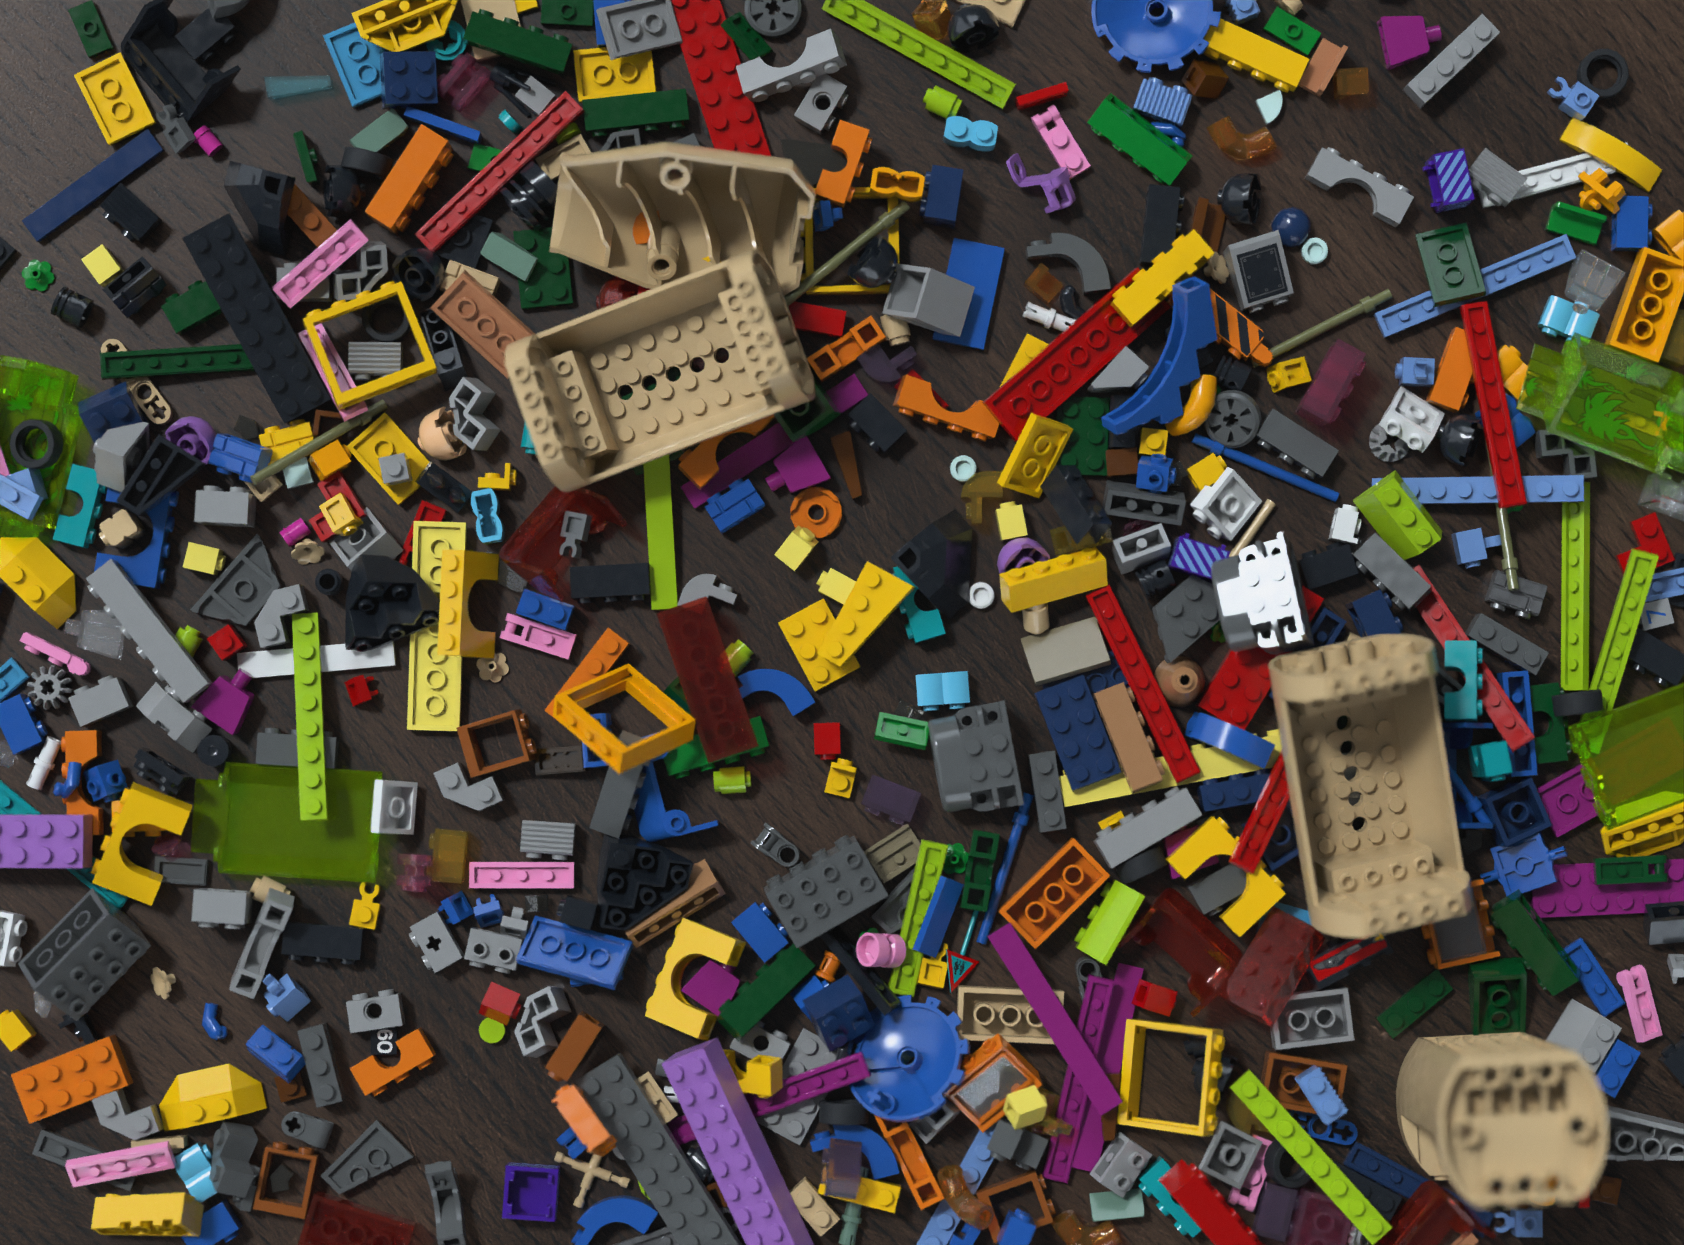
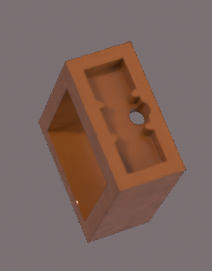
[456,709,537,778]
[545,1011,604,1082]
[253,1141,320,1219]
[976,1170,1056,1243]

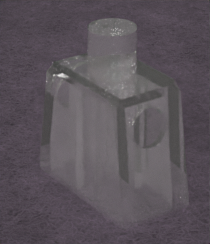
[1565,249,1626,314]
[65,610,126,660]

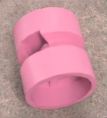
[856,932,906,968]

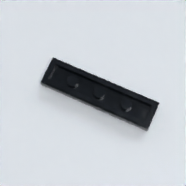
[819,925,901,1016]

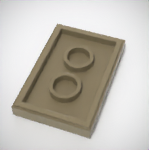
[1020,616,1111,686]

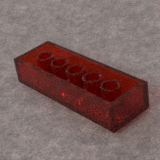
[656,596,759,763]

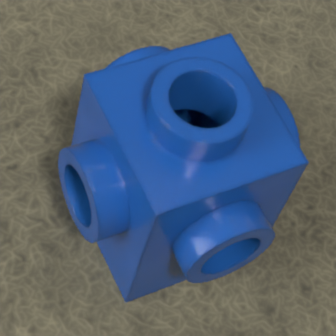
[1136,454,1177,493]
[83,760,128,803]

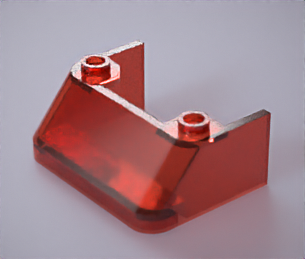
[499,486,628,601]
[1117,888,1242,1017]
[1371,1181,1497,1245]

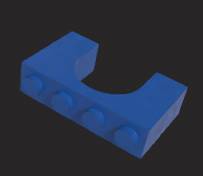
[94,487,179,589]

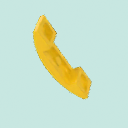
[1559,118,1662,193]

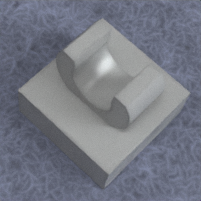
[500,907,529,938]
[1667,954,1684,984]

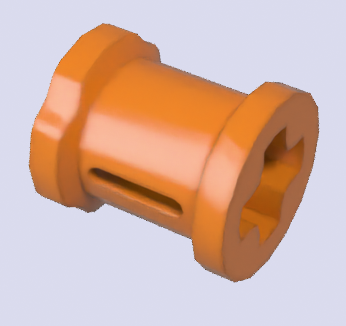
[814,950,841,983]

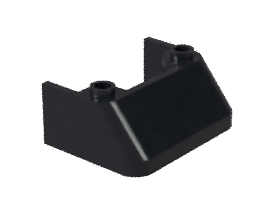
[120,0,241,122]

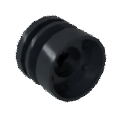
[500,161,558,231]

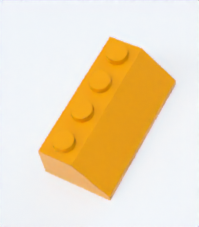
[1603,247,1684,363]

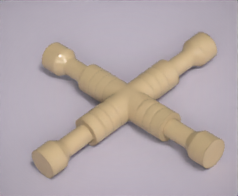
[554,1151,630,1208]

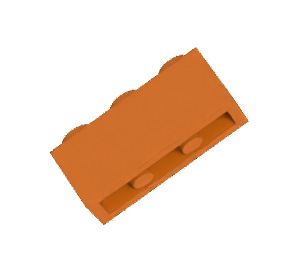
[1426,327,1474,413]

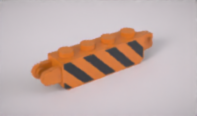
[1166,275,1273,367]

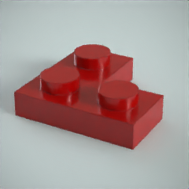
[309,471,367,543]
[1615,512,1675,576]

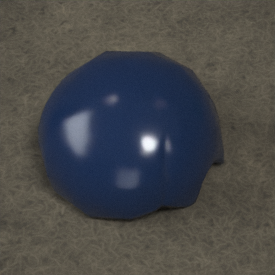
[1271,207,1311,247]

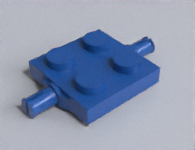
[1480,832,1568,896]

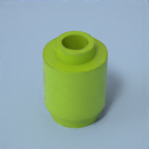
[922,85,963,119]
[175,625,203,658]
[716,639,753,678]
[713,766,751,794]

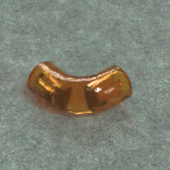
[1207,116,1276,160]
[937,1165,994,1230]
[1051,1210,1122,1245]

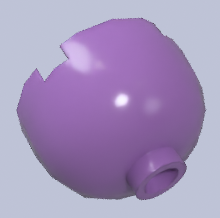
[165,416,217,464]
[997,538,1050,574]

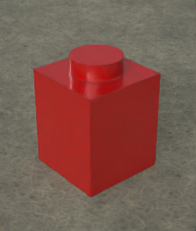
[207,624,248,661]
[814,722,841,760]
[1131,979,1178,1017]
[479,982,522,1026]

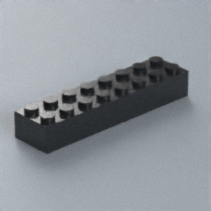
[182,213,331,424]

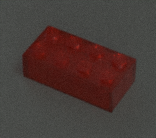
[1220,906,1325,1028]
[298,1191,418,1245]

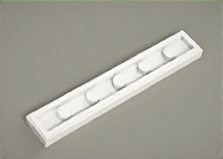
[1478,142,1628,208]
[237,641,396,678]

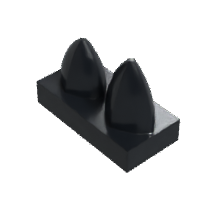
[415,461,472,513]

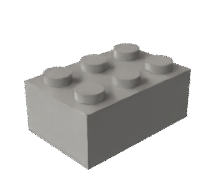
[1266,986,1354,1050]

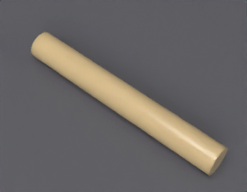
[1229,499,1276,557]

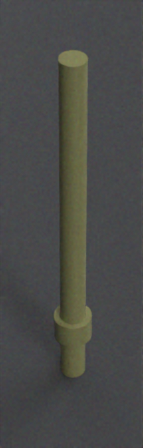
[784,201,910,306]
[1249,289,1393,368]
[250,400,388,485]
[1486,443,1519,591]

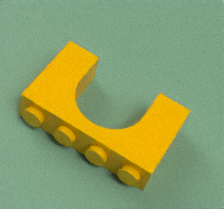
[437,550,499,658]
[90,782,193,906]
[1165,816,1286,937]
[645,918,746,1040]

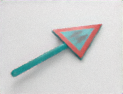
[946,910,979,993]

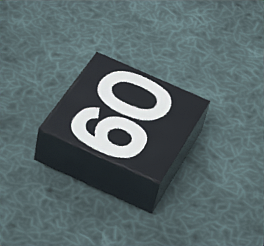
[371,1027,398,1055]

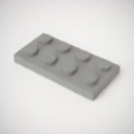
[755,1027,838,1145]

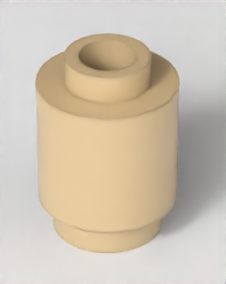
[880,314,911,347]
[1022,603,1050,634]
[250,875,291,904]

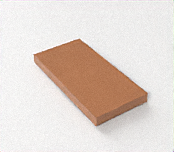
[430,270,535,379]

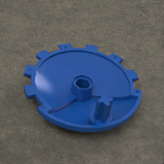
[1092,0,1221,73]
[849,995,970,1122]

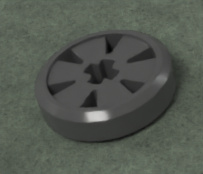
[744,0,801,38]
[1204,390,1262,448]

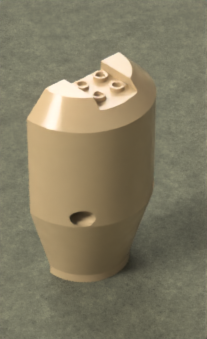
[549,142,815,296]

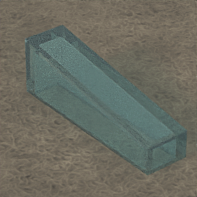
[264,76,333,100]

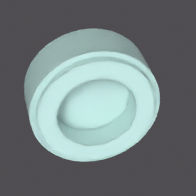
[1301,238,1328,265]
[950,455,976,482]

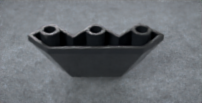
[224,161,296,256]
[891,509,973,619]
[345,555,440,652]
[597,834,693,930]

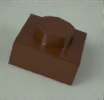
[274,1071,308,1103]
[1590,1174,1622,1205]

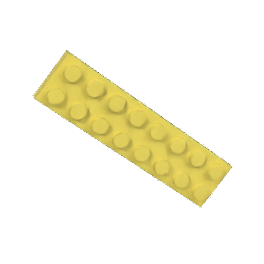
[407,521,467,731]

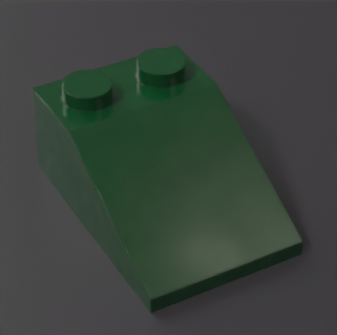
[1468,957,1527,1036]

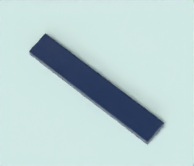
[22,129,164,243]
[1343,1141,1494,1238]

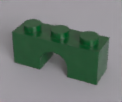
[1530,682,1571,764]
[960,829,1000,912]

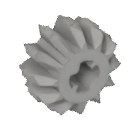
[27,665,73,710]

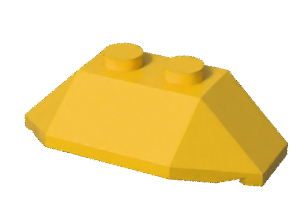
[351,0,458,52]
[0,537,77,629]
[1600,792,1684,857]
[159,1063,268,1131]

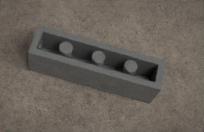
[589,730,651,839]

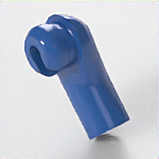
[1151,122,1186,148]
[53,762,82,798]
[202,1002,228,1040]

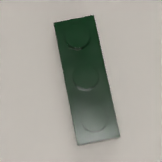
[1375,968,1453,1039]

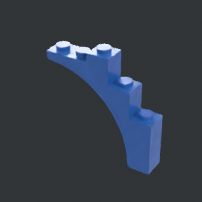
[1101,276,1218,435]

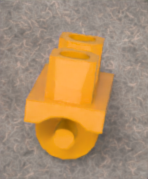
[1578,168,1626,214]

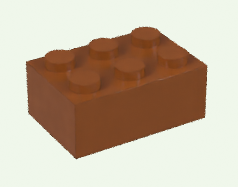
[1261,1050,1347,1114]

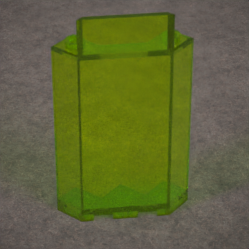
[1568,683,1684,831]
[191,762,383,883]

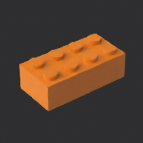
[365,124,453,236]
[997,837,1110,949]
[11,1034,134,1124]

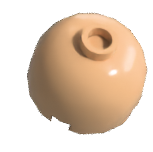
[418,406,467,461]

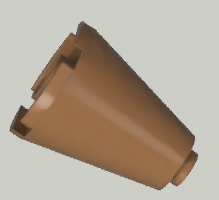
[1154,656,1205,708]

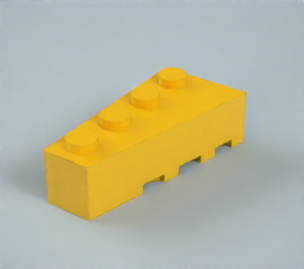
[1110,229,1214,328]
[817,561,915,667]
[91,1193,204,1237]

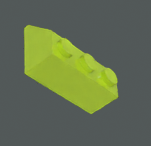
[1353,470,1442,560]
[1074,879,1145,965]

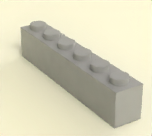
[86,559,212,703]

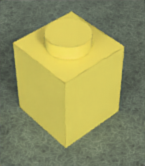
[81,244,124,287]
[995,501,1028,542]
[774,525,819,571]
[183,542,226,576]
[816,568,856,605]
[1003,1085,1047,1130]

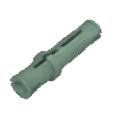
[838,1165,870,1245]

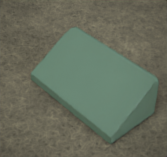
[1089,1188,1145,1221]

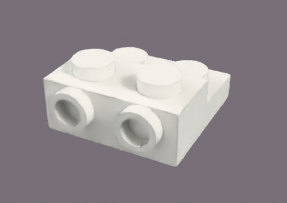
[1379,386,1445,453]
[1190,467,1262,541]
[371,780,418,835]
[0,910,28,967]

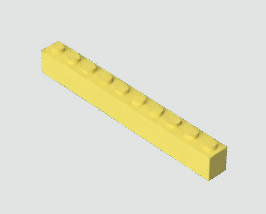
[1059,729,1282,807]

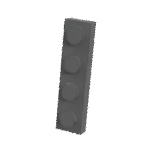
[32,1128,138,1191]

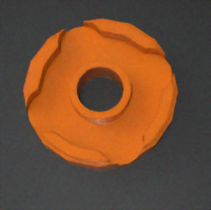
[791,487,842,538]

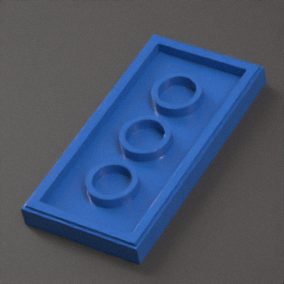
[933,238,1005,350]
[516,915,633,990]

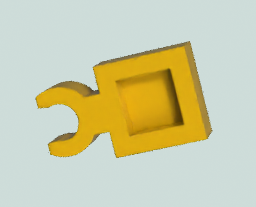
[349,882,381,930]
[917,943,948,989]

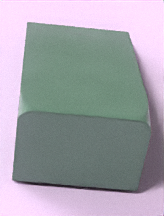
[349,108,408,153]
[480,232,539,282]

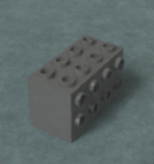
[763,835,888,948]
[18,888,151,1021]

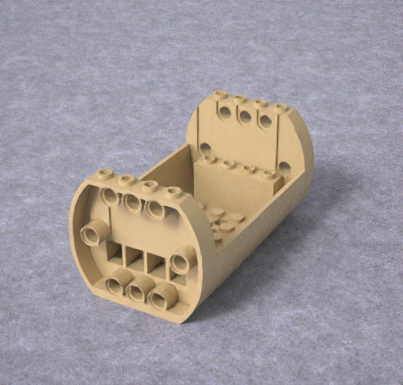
[505,249,815,492]
[1269,634,1474,938]
[1396,1032,1607,1208]

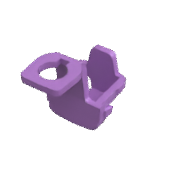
[1006,153,1076,213]

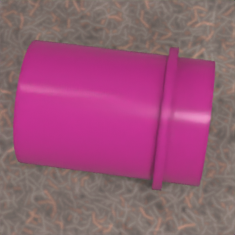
[194,125,223,157]
[279,518,311,547]

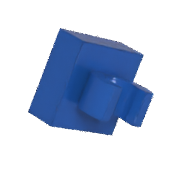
[813,200,843,232]
[438,891,474,925]
[473,894,505,928]

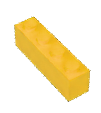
[1203,19,1309,92]
[999,547,1108,613]

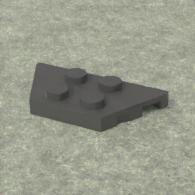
[190,534,281,626]
[1152,575,1220,664]

